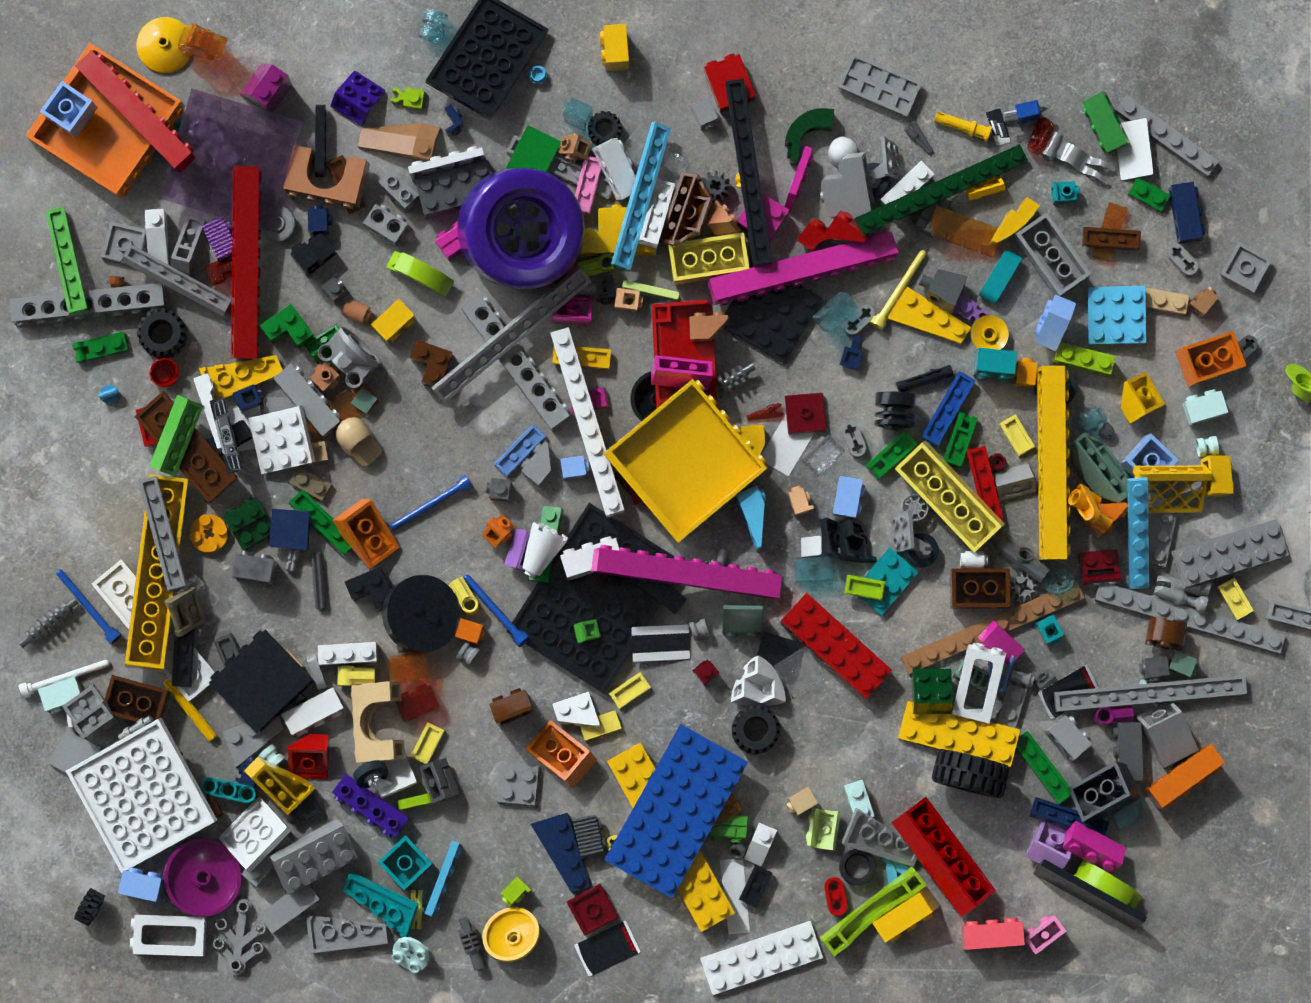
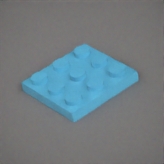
[1088,286,1146,345]

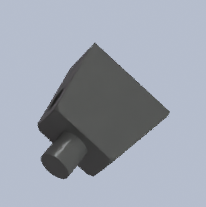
[919,269,968,314]

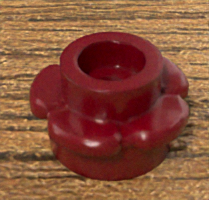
[989,453,1007,472]

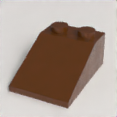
[489,688,534,727]

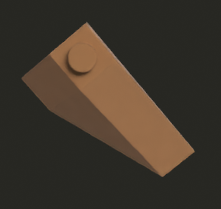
[358,123,440,162]

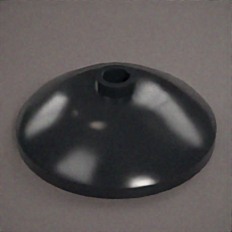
[630,371,657,421]

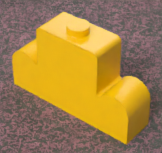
[580,204,656,257]

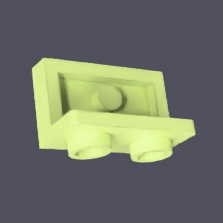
[806,808,841,851]

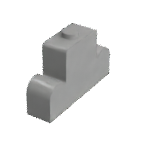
[820,152,875,219]

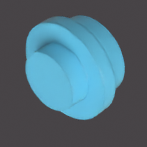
[528,65,547,84]

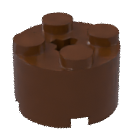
[1145,617,1187,651]

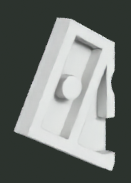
[552,692,600,728]

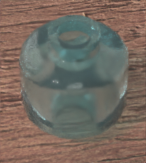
[1076,405,1106,433]

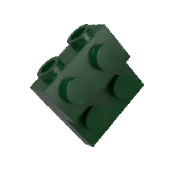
[223,497,271,551]

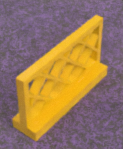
[1133,465,1212,513]

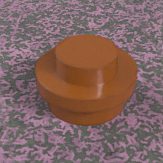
[107,276,126,288]

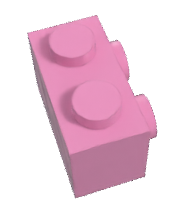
[1024,915,1067,955]

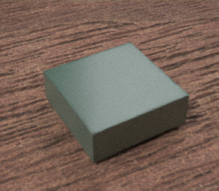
[351,388,377,414]

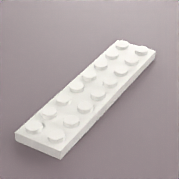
[92,560,215,702]

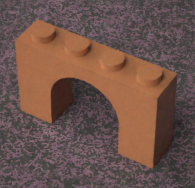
[283,145,370,209]

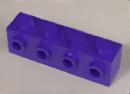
[332,773,410,838]

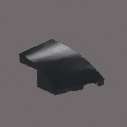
[820,517,877,563]

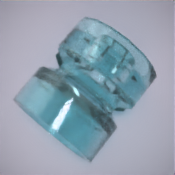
[419,10,448,43]

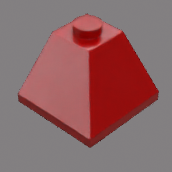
[288,734,329,779]

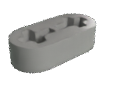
[1167,244,1198,276]
[843,305,875,336]
[842,422,866,458]
[306,653,328,691]

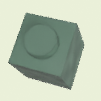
[1168,650,1199,678]

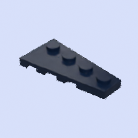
[531,813,590,893]

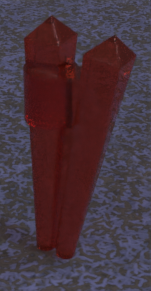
[746,403,784,421]

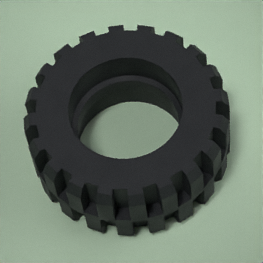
[932,749,1010,798]

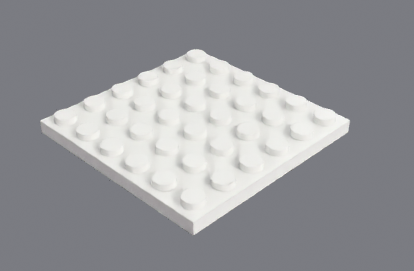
[66,718,217,873]

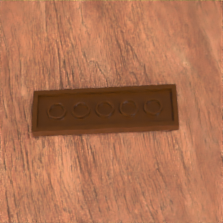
[134,391,238,503]

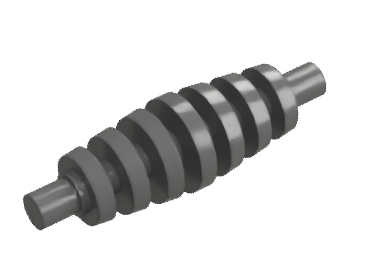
[716,363,755,397]
[18,598,79,648]

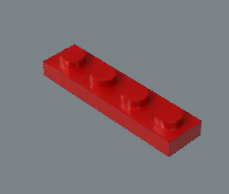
[967,446,1004,521]

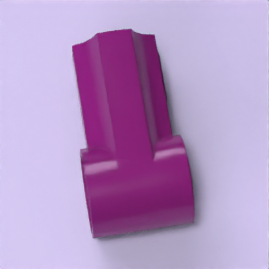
[1093,705,1134,725]

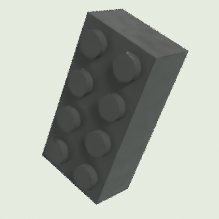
[415,160,492,219]

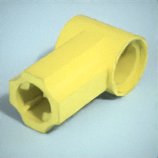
[449,576,479,616]
[337,666,376,686]

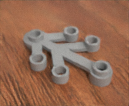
[213,899,266,975]

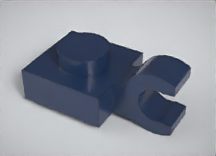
[839,335,863,371]

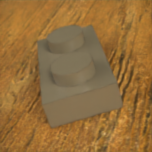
[289,466,332,501]

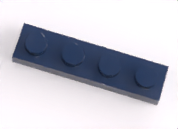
[1029,797,1109,836]

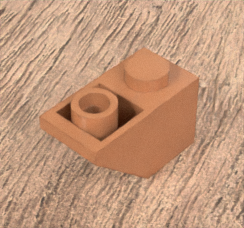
[705,200,741,235]
[690,312,730,342]

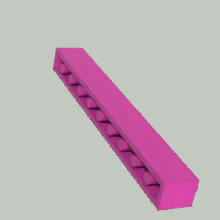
[708,231,898,306]
[591,545,782,599]

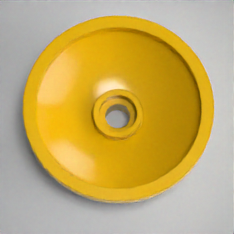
[137,17,194,74]
[483,907,540,962]

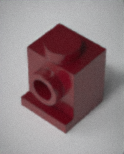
[692,659,719,686]

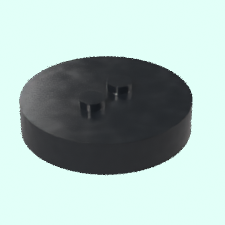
[382,575,461,653]

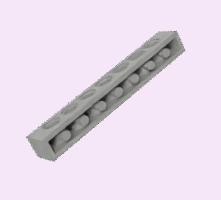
[9,283,166,327]
[461,294,571,431]

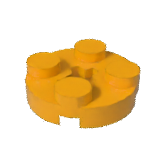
[189,514,229,553]

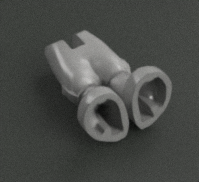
[1154,576,1212,613]

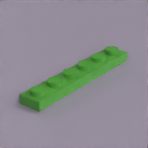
[45,207,88,316]

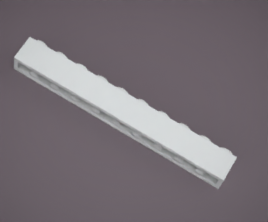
[550,327,625,518]

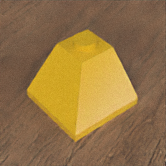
[1120,372,1165,424]

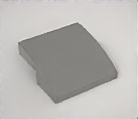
[62,684,114,739]

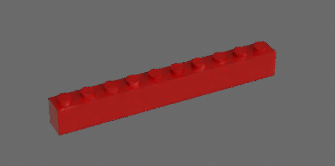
[231,166,262,359]

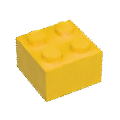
[600,24,629,71]

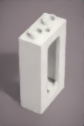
[952,643,1007,723]
[130,915,207,956]

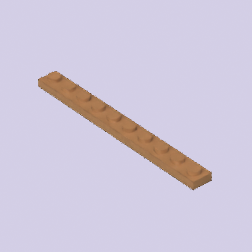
[901,581,1085,675]

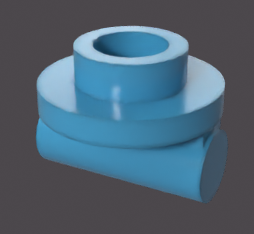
[98,385,119,404]

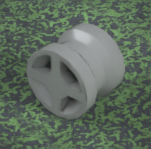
[689,618,709,641]
[456,641,480,665]

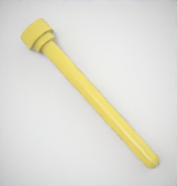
[870,250,926,330]

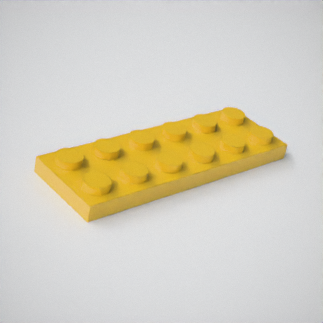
[898,701,1020,767]

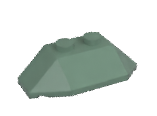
[1072,432,1129,503]

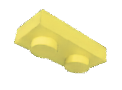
[1217,577,1254,621]

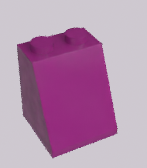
[240,63,292,116]

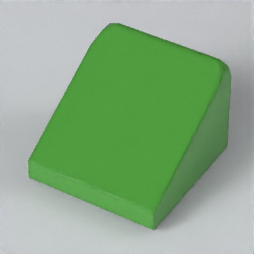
[574,619,601,643]

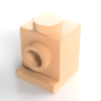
[615,288,643,312]
[788,485,814,516]

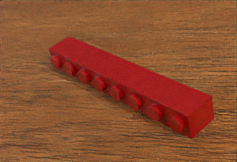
[75,50,196,174]

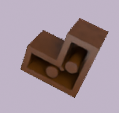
[410,340,453,387]

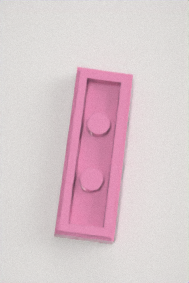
[575,156,601,215]

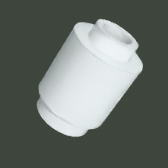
[960,551,988,568]

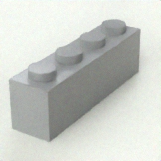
[273,364,341,438]

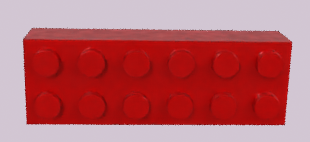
[780,592,892,700]
[891,797,996,917]

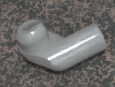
[704,549,728,566]

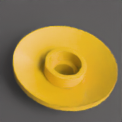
[970,315,1009,350]

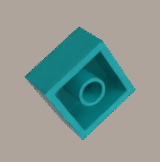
[973,347,1017,382]
[377,835,434,891]

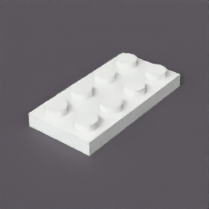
[408,146,485,181]

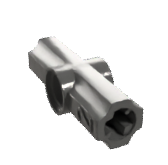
[995,536,1051,583]

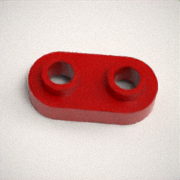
[824,877,847,916]

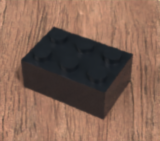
[1068,761,1141,825]

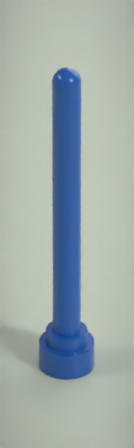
[390,475,473,530]
[56,569,122,645]
[464,575,530,647]

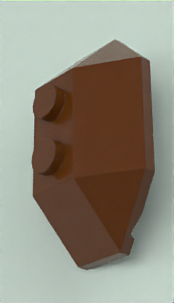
[659,172,713,246]

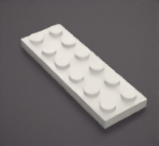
[700,921,823,995]

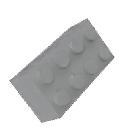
[1014,212,1091,297]
[268,819,358,894]

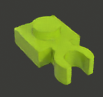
[390,87,425,110]

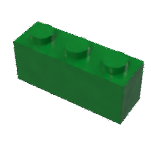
[1082,91,1131,154]

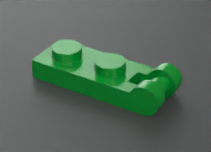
[72,331,129,363]
[944,411,978,468]
[865,430,918,480]

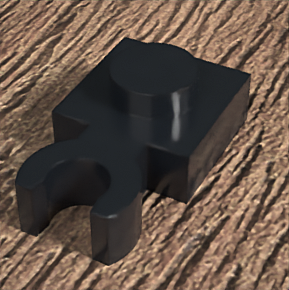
[505,221,540,241]
[286,794,323,824]

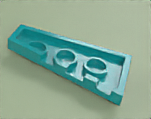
[343,871,419,938]

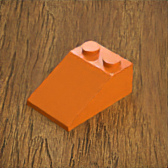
[1175,330,1247,387]
[332,499,400,569]
[525,720,598,789]

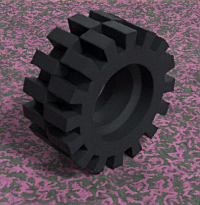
[588,111,622,146]
[74,888,105,926]

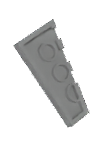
[842,808,917,867]
[306,915,388,954]

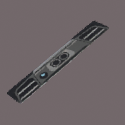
[210,397,243,474]

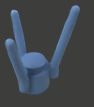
[988,655,1016,692]

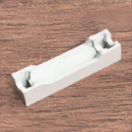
[193,373,222,453]

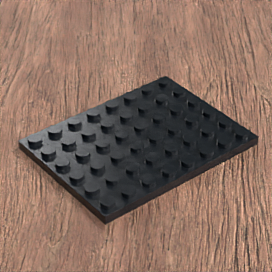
[506,502,674,694]

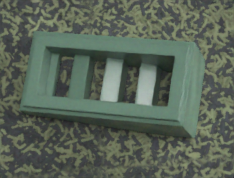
[953,658,989,694]

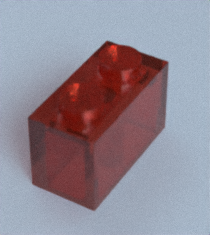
[396,683,440,722]

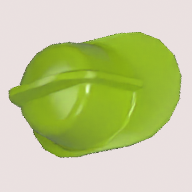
[1285,364,1311,403]

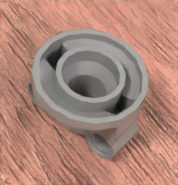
[318,326,381,388]

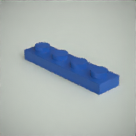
[921,371,976,447]

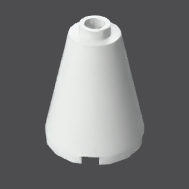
[522,521,568,578]

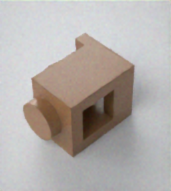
[1187,286,1219,318]

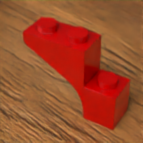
[797,210,871,251]

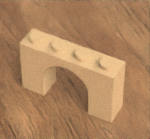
[351,681,405,763]

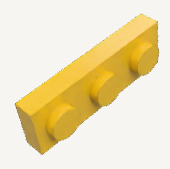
[552,346,611,370]

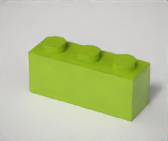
[1053,342,1116,378]

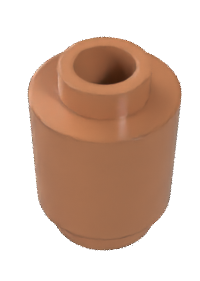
[343,300,372,325]

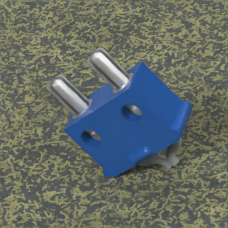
[1003,100,1049,124]

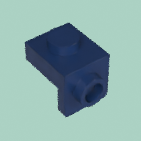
[444,104,464,137]

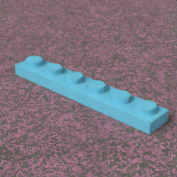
[1127,477,1149,589]

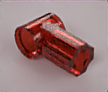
[204,258,232,285]

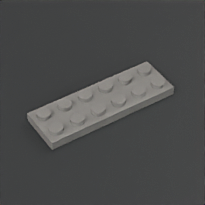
[1171,519,1289,588]

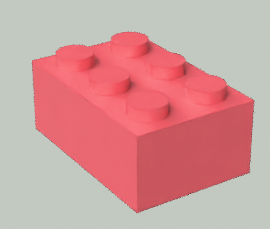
[961,918,1025,950]

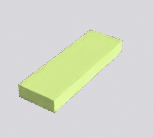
[622,280,679,302]

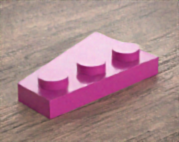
[785,146,814,213]

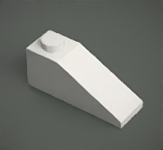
[145,209,169,265]

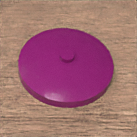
[163,838,242,917]

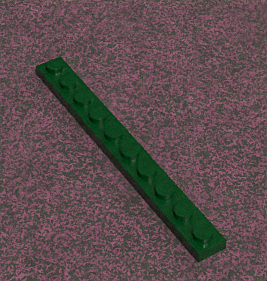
[854,144,1029,236]

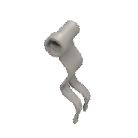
[1040,131,1116,185]

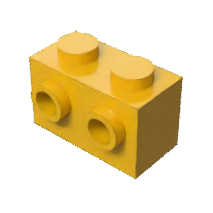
[371,299,416,343]
[1200,455,1234,497]

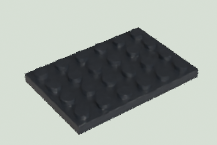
[425,0,549,121]

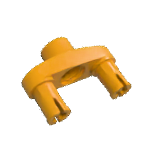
[1068,484,1113,528]

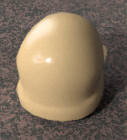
[336,417,381,466]

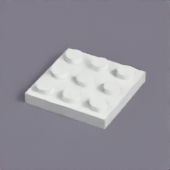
[248,406,315,474]
[218,797,291,873]

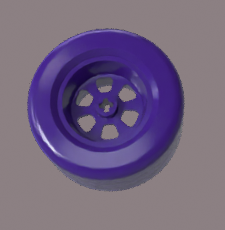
[457,168,585,289]

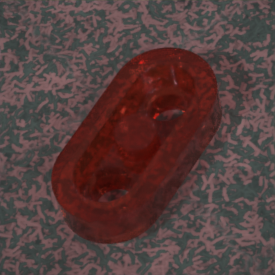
[1027,118,1054,155]

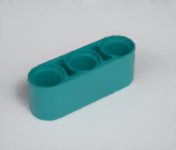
[979,249,1022,305]
[200,777,258,803]

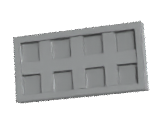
[838,53,922,118]

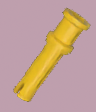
[934,111,992,143]

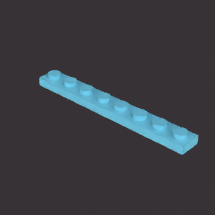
[611,122,671,271]

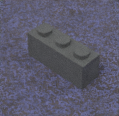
[1112,722,1144,781]

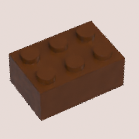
[950,568,1010,609]
[105,675,170,722]

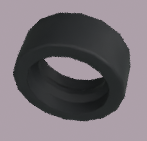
[839,849,876,885]

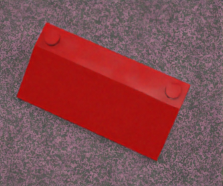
[651,299,718,409]

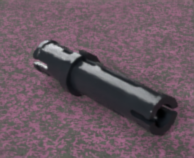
[896,364,954,392]

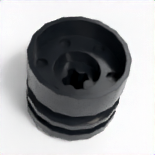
[874,391,916,430]

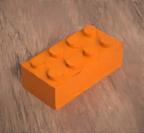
[1144,744,1225,809]

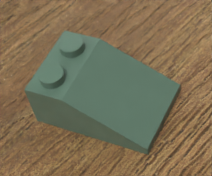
[722,605,763,637]

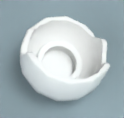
[828,136,858,167]

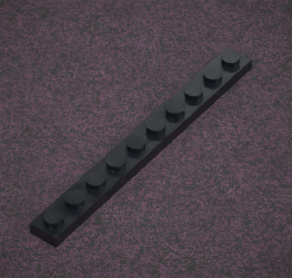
[725,78,772,267]

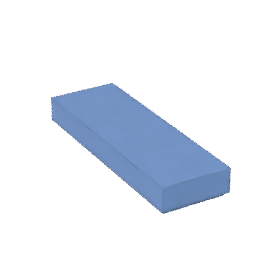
[493,423,547,478]

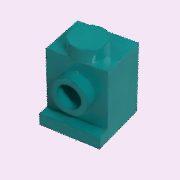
[1051,181,1080,204]
[1034,614,1064,646]

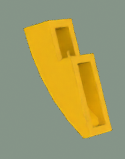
[989,197,1040,246]

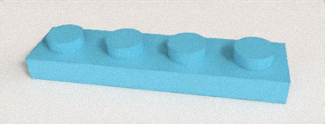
[424,841,462,916]

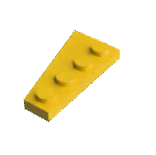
[886,287,971,344]
[199,355,283,399]

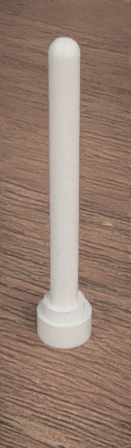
[19,660,110,699]

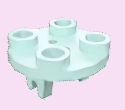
[392,936,430,973]

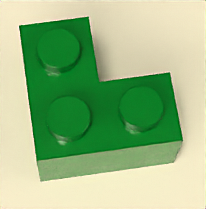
[260,304,315,349]

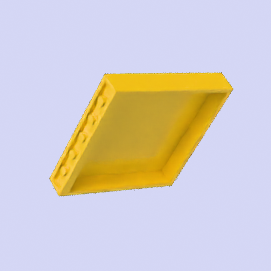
[603,379,767,543]

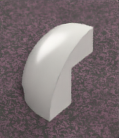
[731,656,786,707]

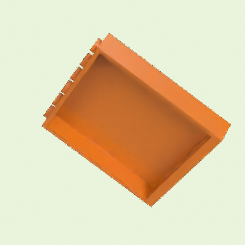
[25,43,185,199]

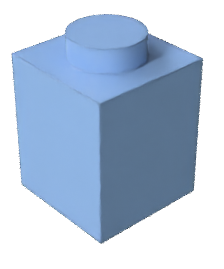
[561,456,590,480]

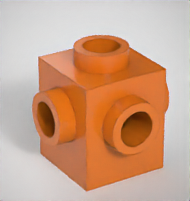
[481,514,516,548]

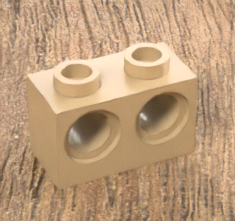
[786,787,818,816]

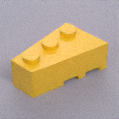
[244,757,315,815]
[872,886,940,943]

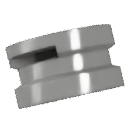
[901,494,929,523]

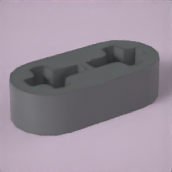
[1238,335,1258,360]

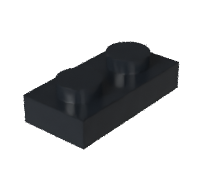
[738,864,773,908]

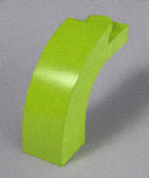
[386,251,454,298]
[1074,859,1142,909]

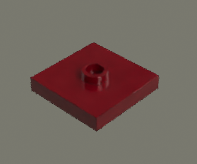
[785,393,826,434]
[567,883,619,936]

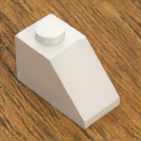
[744,823,777,866]

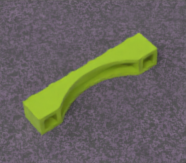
[819,867,927,957]

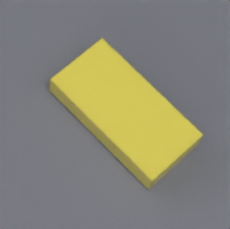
[999,414,1035,457]
[609,672,651,710]
[580,710,622,741]
[410,722,445,764]

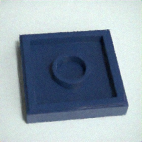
[269,509,311,550]

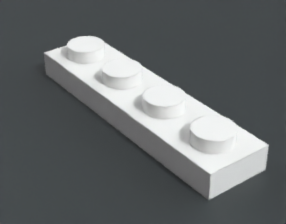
[638,178,675,249]

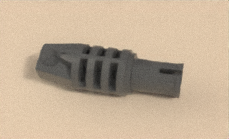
[458,917,486,971]

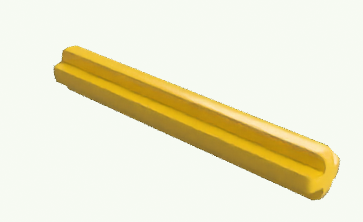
[163,678,217,741]

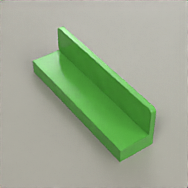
[149,395,204,477]

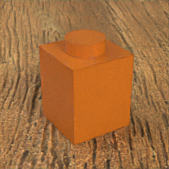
[455,618,486,645]

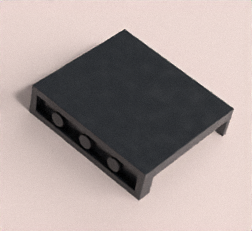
[209,629,314,735]

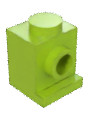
[501,876,531,907]

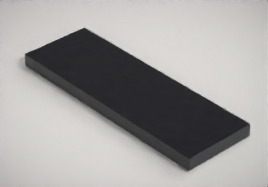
[1033,860,1147,930]

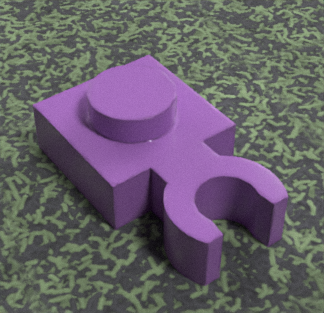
[953,295,989,321]

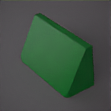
[305,324,340,364]

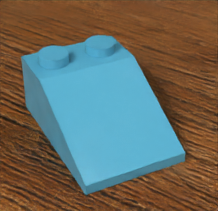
[735,486,766,551]

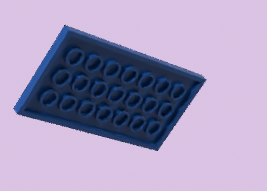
[604,724,748,898]

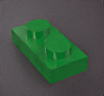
[1127,177,1170,213]

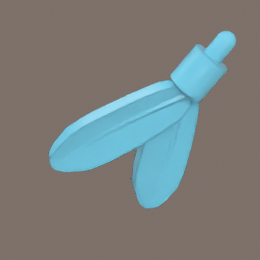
[881,857,910,884]

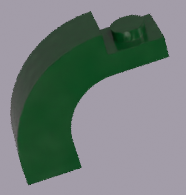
[784,108,834,165]

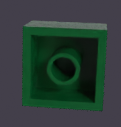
[911,669,953,714]

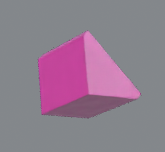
[553,295,594,326]

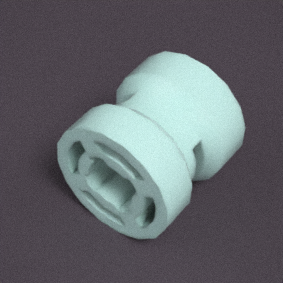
[1196,436,1219,458]
[258,744,285,766]

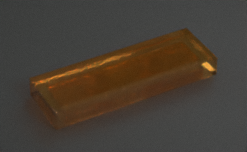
[1092,202,1127,262]

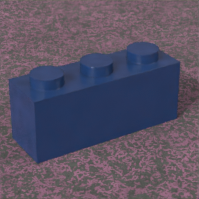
[1169,182,1205,244]

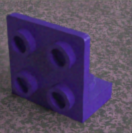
[330,71,385,126]

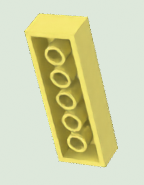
[895,440,1005,553]

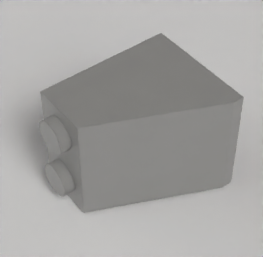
[1136,701,1199,768]

